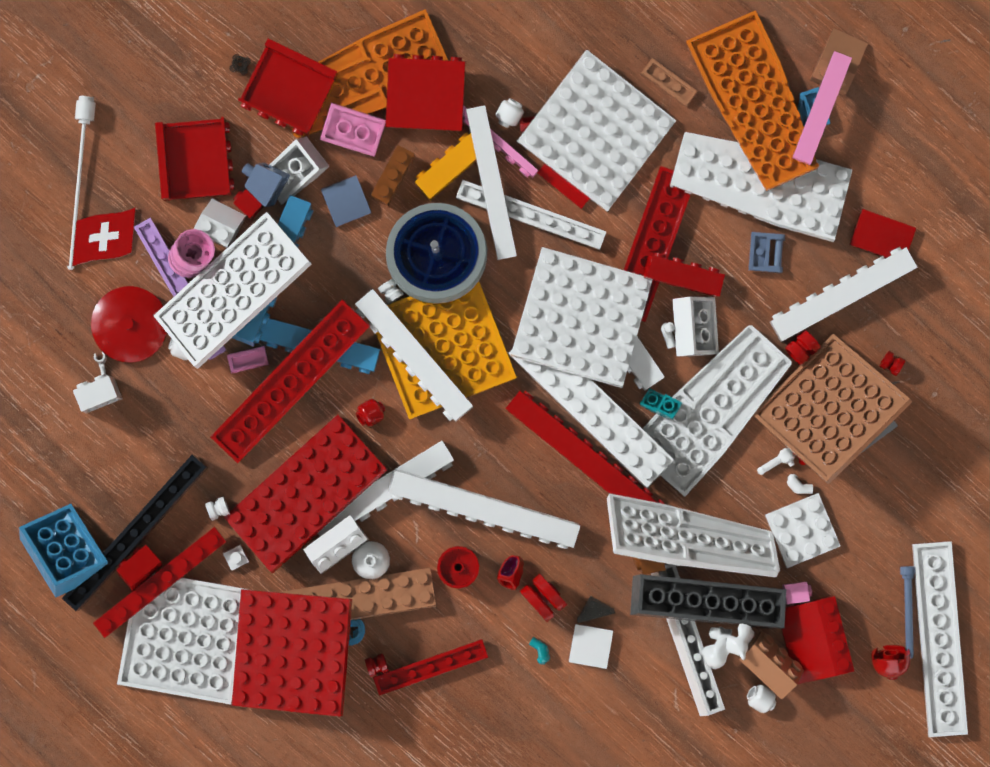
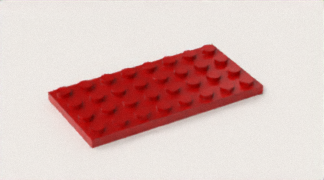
[224,415,387,574]

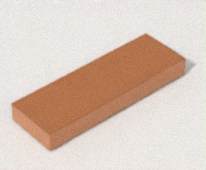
[641,58,698,107]

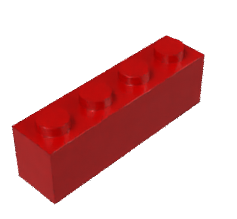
[643,253,725,297]

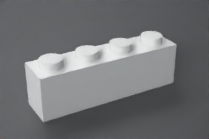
[627,336,664,391]

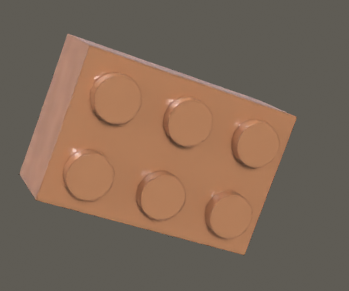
[739,631,804,699]

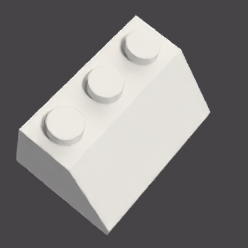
[673,297,719,356]
[303,515,369,574]

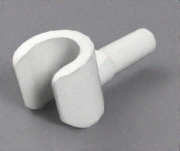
[94,352,107,375]

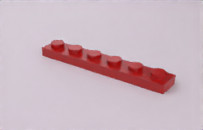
[373,639,488,696]

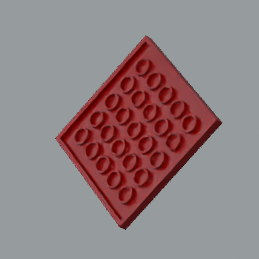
[232,589,352,717]

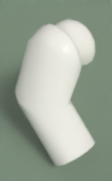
[661,322,676,349]
[787,474,813,494]

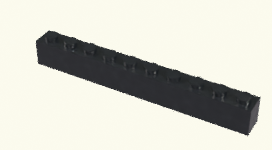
[62,454,209,611]

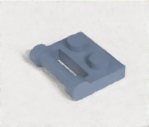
[748,232,785,273]

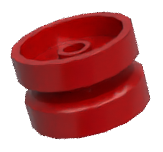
[437,546,480,589]
[520,573,567,623]

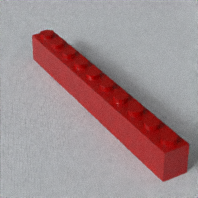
[505,391,665,504]

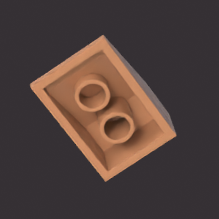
[810,28,868,95]

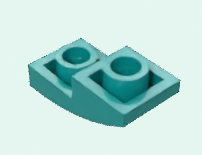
[640,388,682,420]

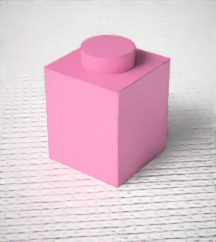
[782,581,812,604]

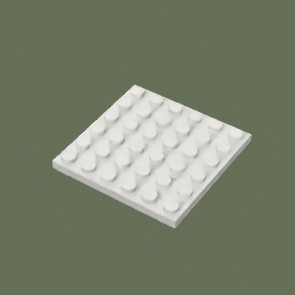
[517,50,676,212]
[511,247,653,388]
[117,573,250,704]

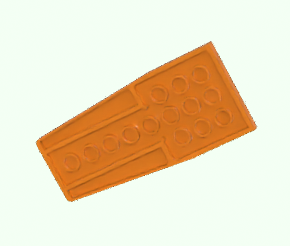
[291,9,448,139]

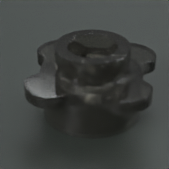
[229,54,251,75]

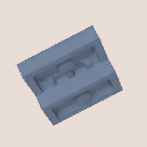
[321,175,371,227]

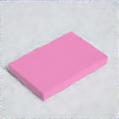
[320,103,386,157]

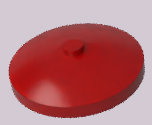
[91,286,167,363]

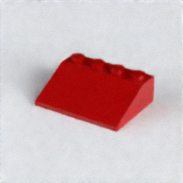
[782,595,854,684]

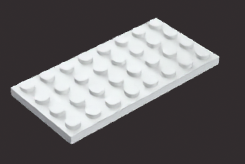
[154,212,312,369]

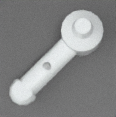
[757,448,795,475]

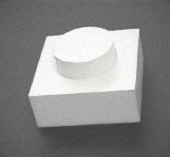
[223,545,249,571]

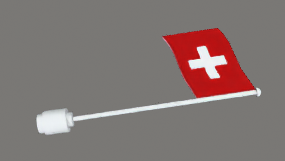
[67,96,136,270]

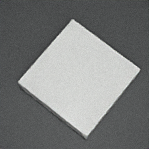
[569,624,613,669]

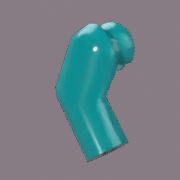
[528,636,550,665]

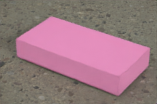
[227,346,269,374]

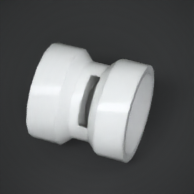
[378,279,404,305]
[205,496,230,521]

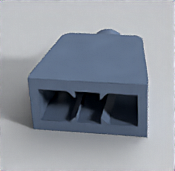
[242,163,290,207]

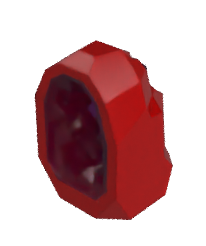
[497,555,524,590]

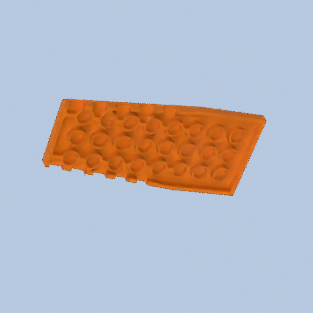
[686,10,819,191]

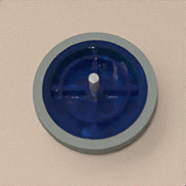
[386,203,487,303]

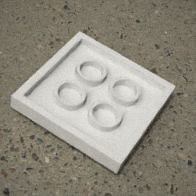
[765,493,840,568]

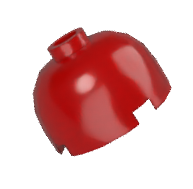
[872,645,910,680]

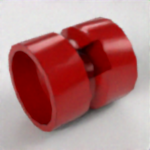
[785,330,821,366]

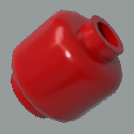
[355,399,385,427]

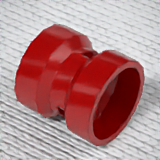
[879,350,906,376]
[365,653,389,677]

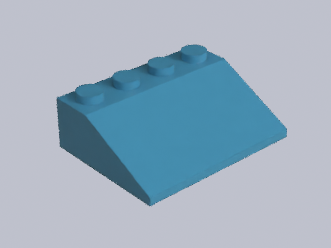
[19,504,108,598]

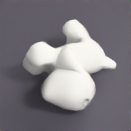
[701,624,755,669]

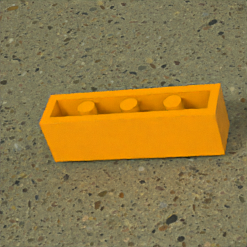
[415,133,477,201]

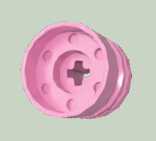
[168,229,215,278]

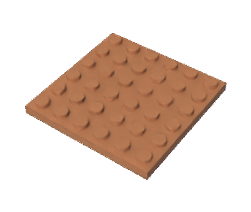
[753,334,912,484]

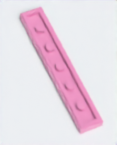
[792,51,852,165]

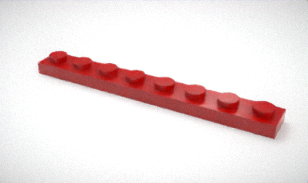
[93,527,227,638]

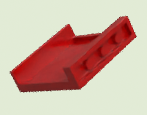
[238,38,338,136]
[386,54,467,131]
[155,117,235,201]

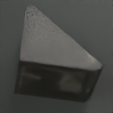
[577,596,615,623]

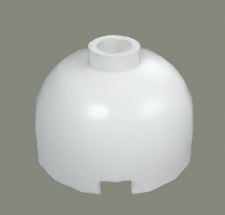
[352,541,390,579]

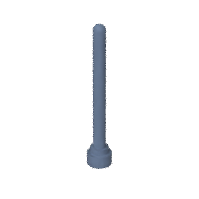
[900,566,915,659]

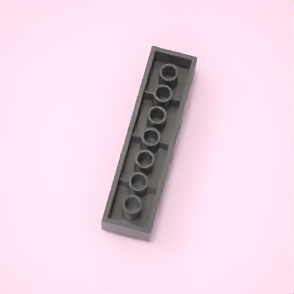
[630,574,786,629]

